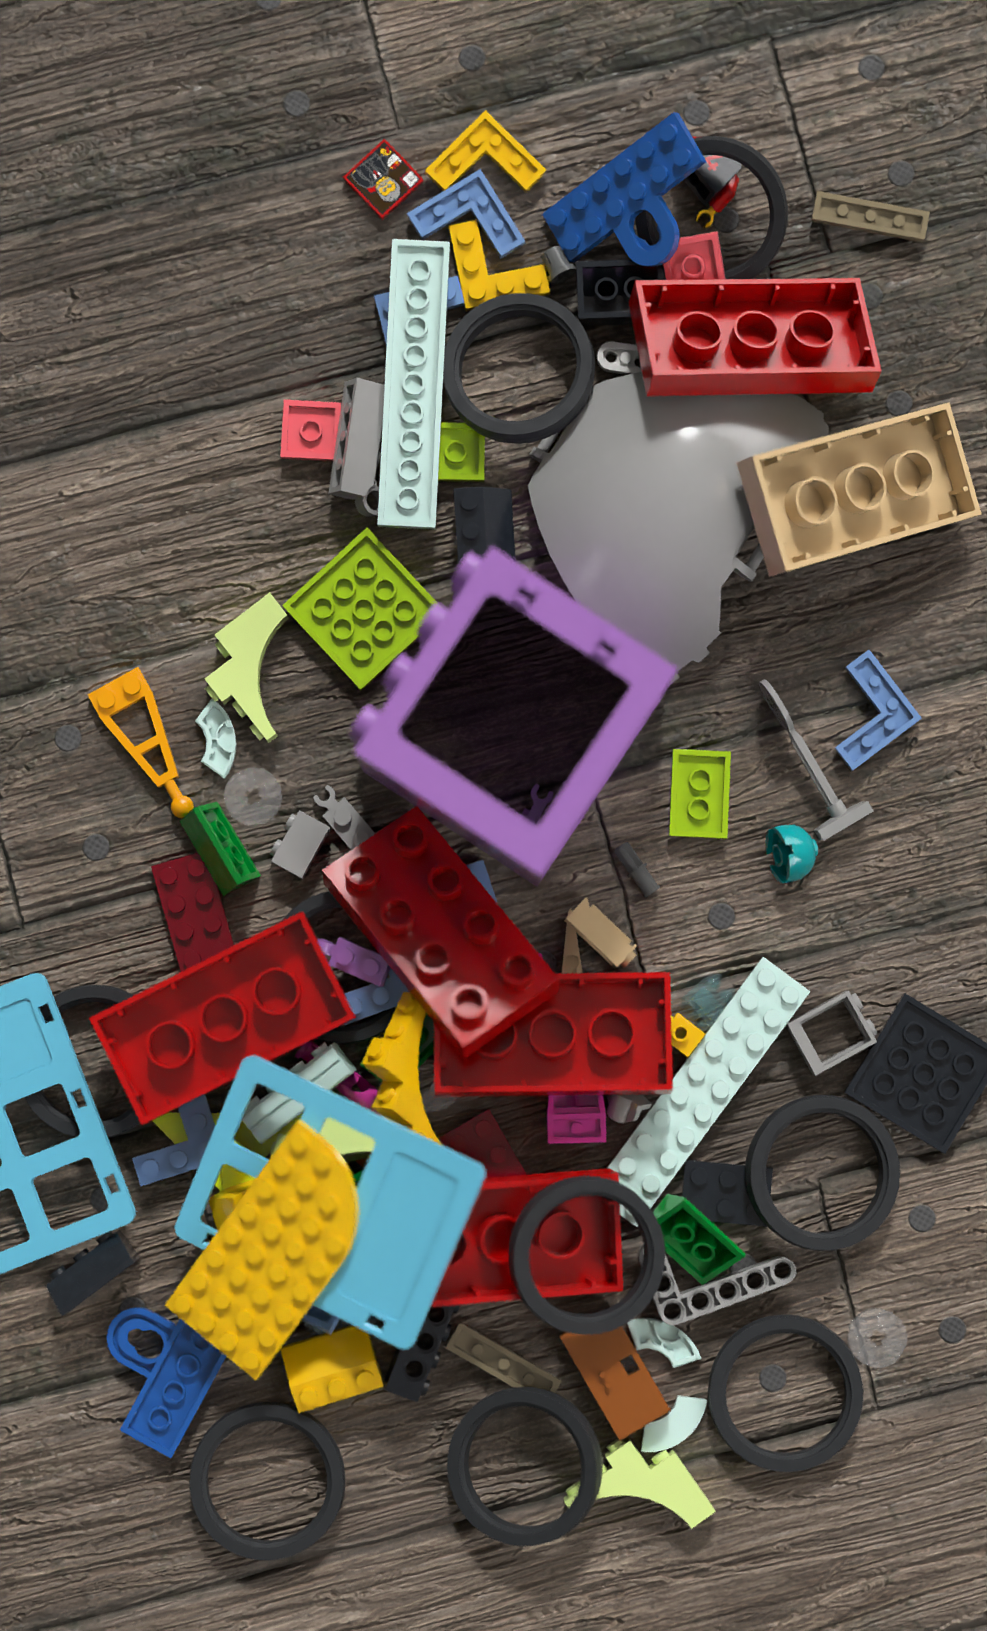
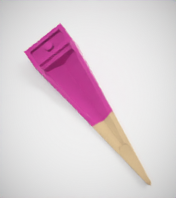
[547,908,606,1144]

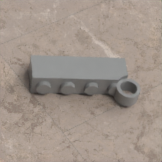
[328,378,385,517]

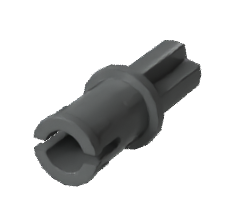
[615,842,660,898]

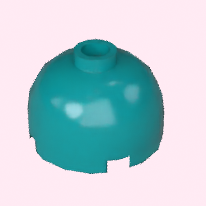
[765,825,818,883]

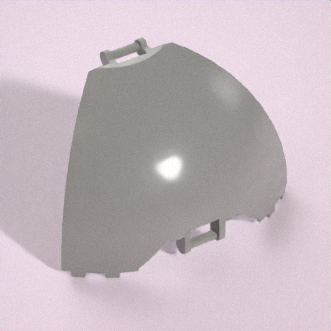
[528,372,829,684]

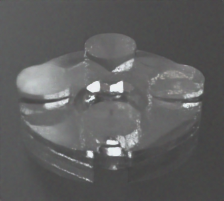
[224,767,283,826]
[847,1308,907,1368]

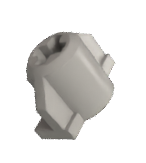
[606,1094,652,1123]

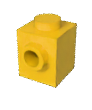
[671,1013,706,1057]

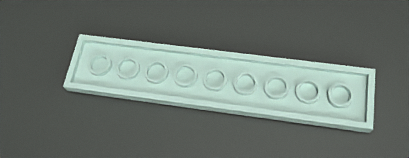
[377,239,450,529]
[606,957,810,1227]

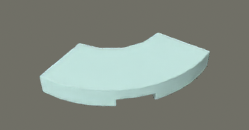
[195,699,236,779]
[627,1318,702,1368]
[641,1395,707,1452]

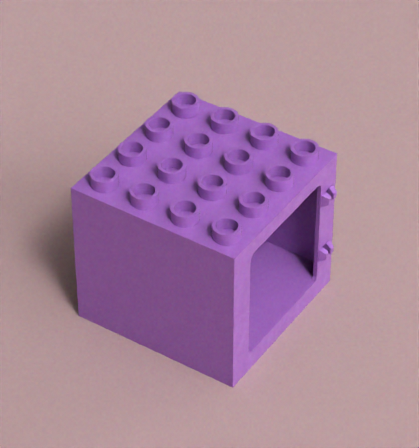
[348,546,678,887]

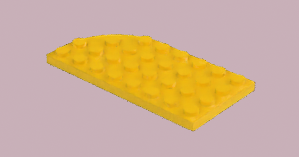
[165,1119,359,1380]

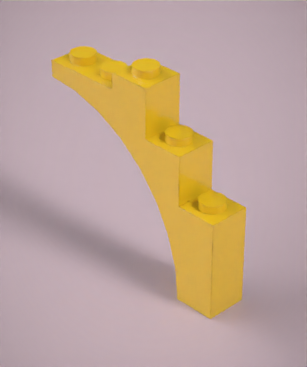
[362,992,442,1145]

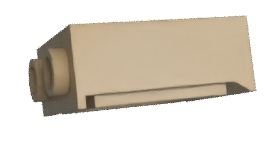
[564,897,637,969]

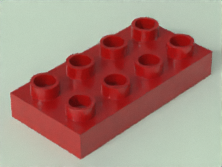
[629,278,881,396]
[322,806,559,1059]
[89,911,357,1125]
[434,972,673,1097]
[431,1168,624,1307]

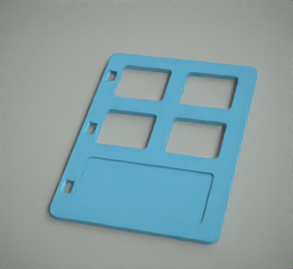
[0,973,136,1274]
[175,1055,486,1349]

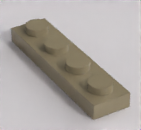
[811,191,930,242]
[445,1321,562,1393]

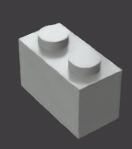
[270,810,331,879]

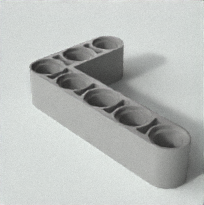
[638,1244,796,1326]

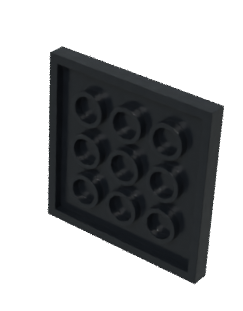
[844,993,987,1154]

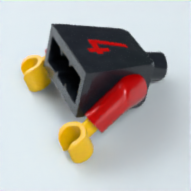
[684,137,742,228]

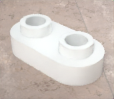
[597,342,642,375]

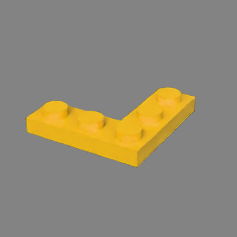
[425,110,546,192]
[449,220,550,311]

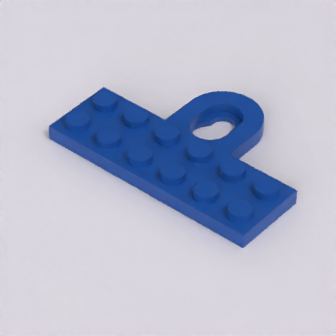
[543,112,706,267]
[107,1307,226,1458]

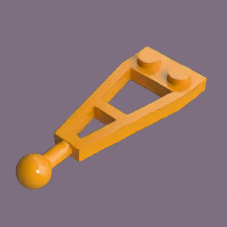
[88,667,194,818]

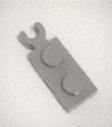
[313,785,375,850]

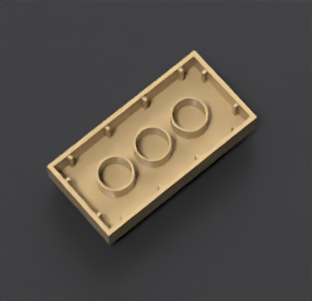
[736,402,982,577]

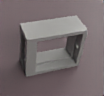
[785,990,878,1076]

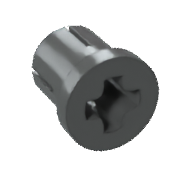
[541,246,576,284]

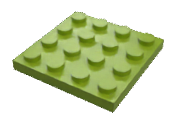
[282,528,436,691]

